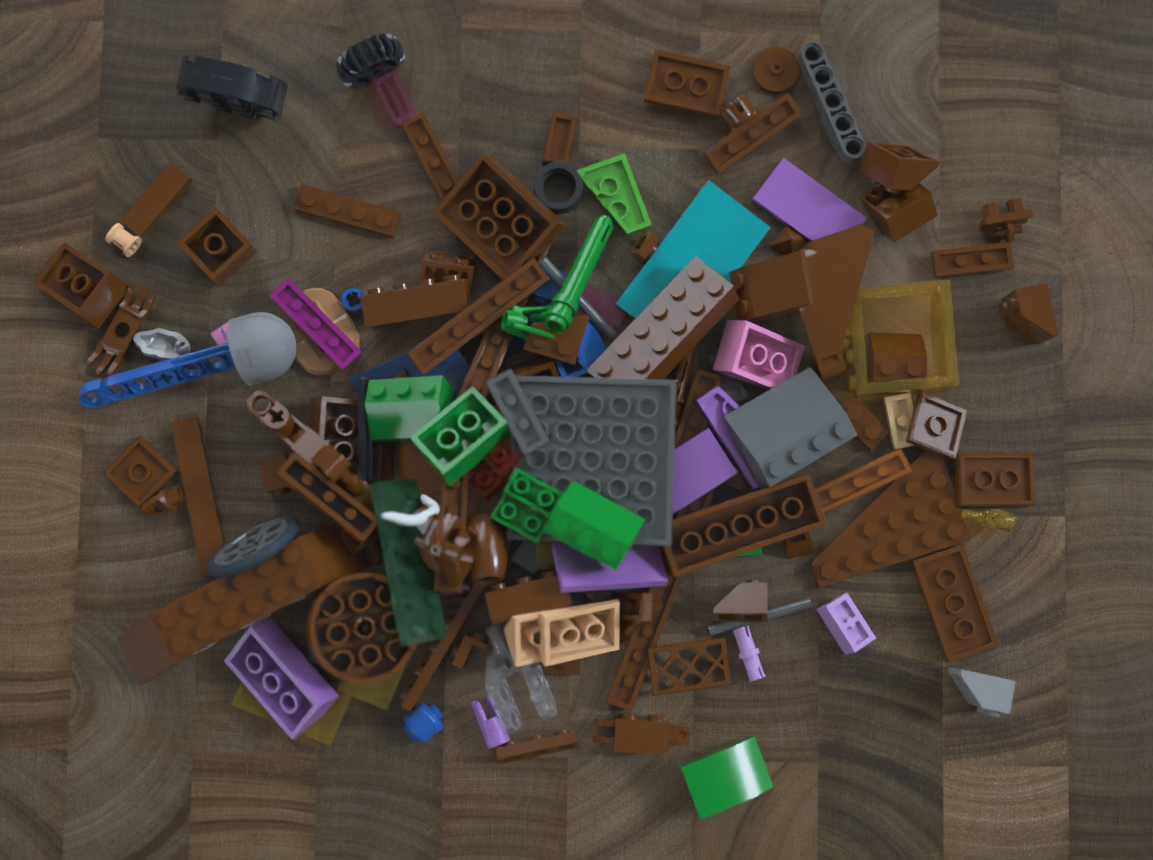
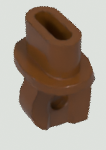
[141,485,184,518]

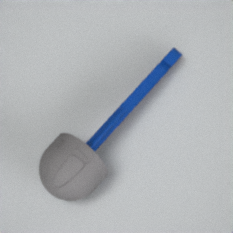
[79,312,296,408]

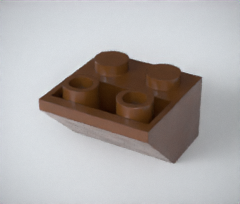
[860,183,938,242]

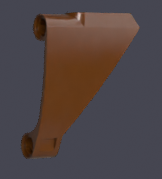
[791,224,875,382]

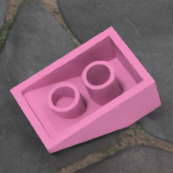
[713,320,805,390]

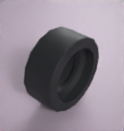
[533,162,583,215]

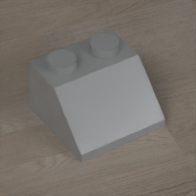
[948,667,1016,717]

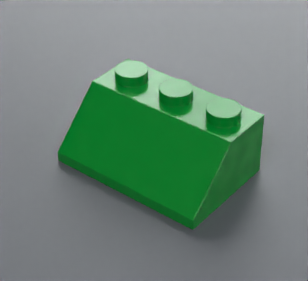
[365,376,455,442]
[410,386,511,487]
[543,480,645,571]

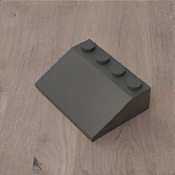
[722,367,857,487]

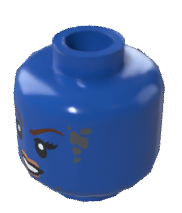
[403,703,443,743]

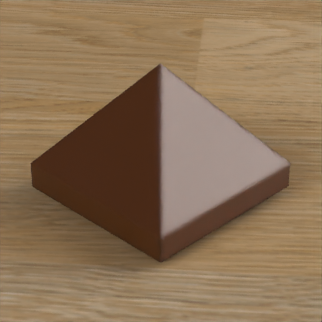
[771,225,807,255]

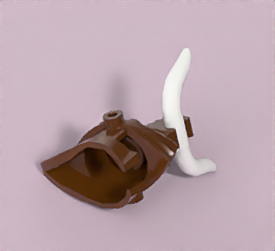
[381,494,479,589]

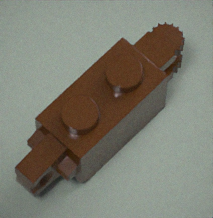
[593,713,689,755]

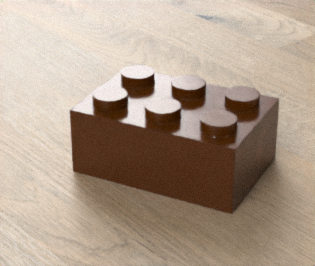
[485,570,572,625]

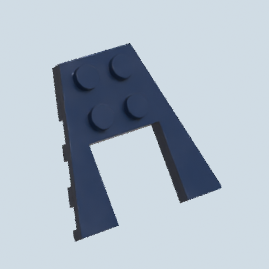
[348,349,471,443]

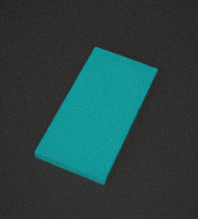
[615,180,771,320]

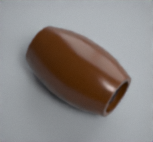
[465,513,508,585]

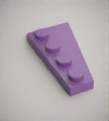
[694,386,758,489]

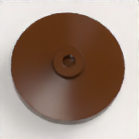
[752,47,799,94]

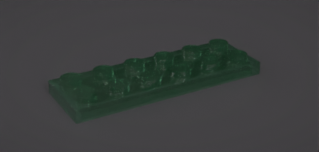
[370,478,447,647]

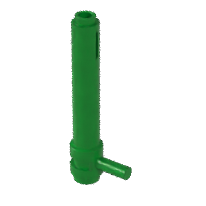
[530,215,614,334]

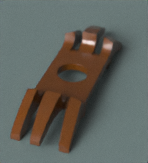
[85,283,156,376]

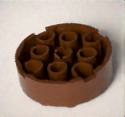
[305,573,420,684]

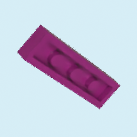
[269,278,363,371]

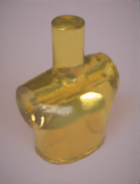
[961,508,1015,532]

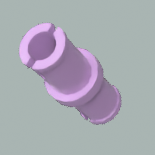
[732,625,766,682]

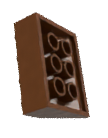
[433,153,566,280]
[304,396,394,506]

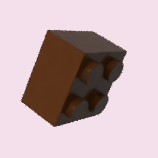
[177,207,258,286]

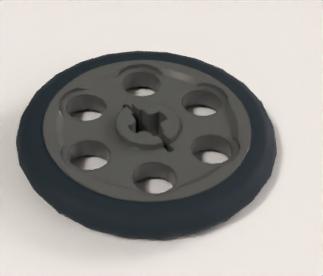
[207,516,300,578]

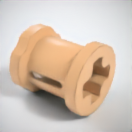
[105,223,141,257]

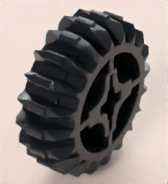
[335,33,406,88]

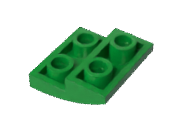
[490,468,564,545]

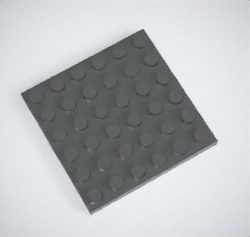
[508,376,676,546]

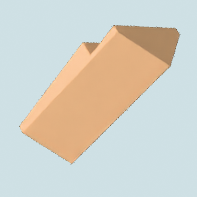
[503,600,619,667]

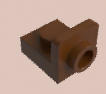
[629,231,660,265]

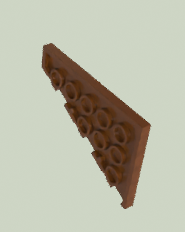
[810,450,970,587]

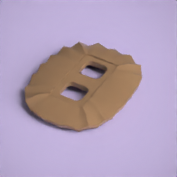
[278,288,360,376]

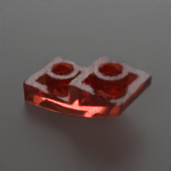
[468,439,520,501]

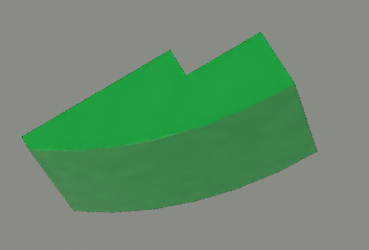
[680,736,773,820]

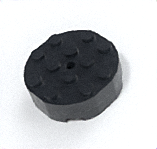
[176,56,288,121]

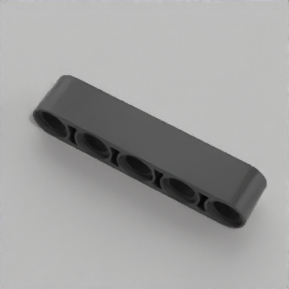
[798,42,866,165]

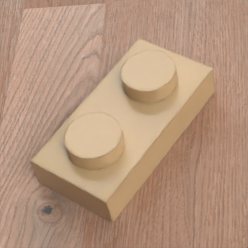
[883,393,915,450]

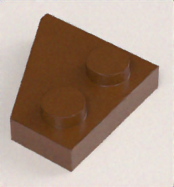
[523,315,590,366]

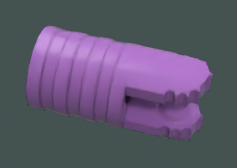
[471,695,510,749]

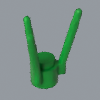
[501,305,554,340]

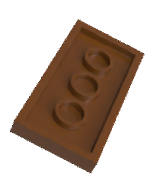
[911,544,999,663]

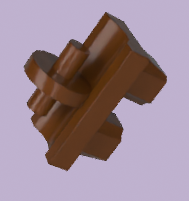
[979,198,1033,243]

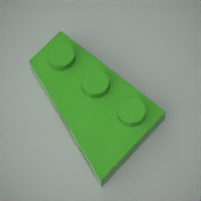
[577,153,652,236]

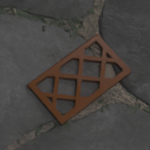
[647,637,732,696]

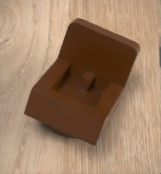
[450,632,491,669]

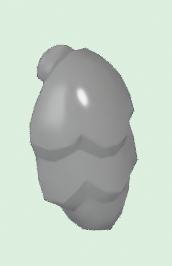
[133,328,191,361]

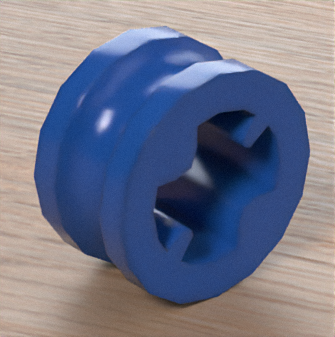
[341,288,364,313]

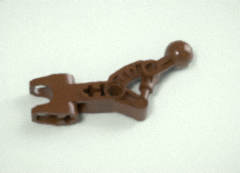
[247,391,411,540]

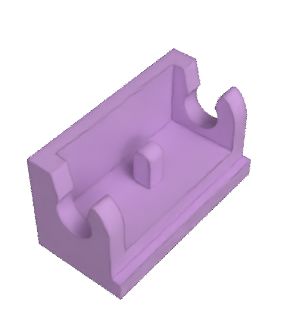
[816,593,876,655]

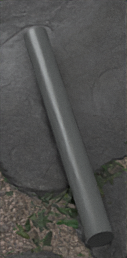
[538,256,616,339]
[707,598,812,636]

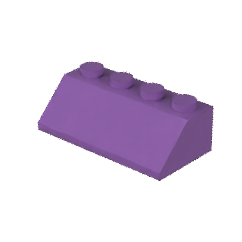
[224,618,339,740]

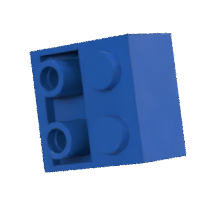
[553,319,606,378]

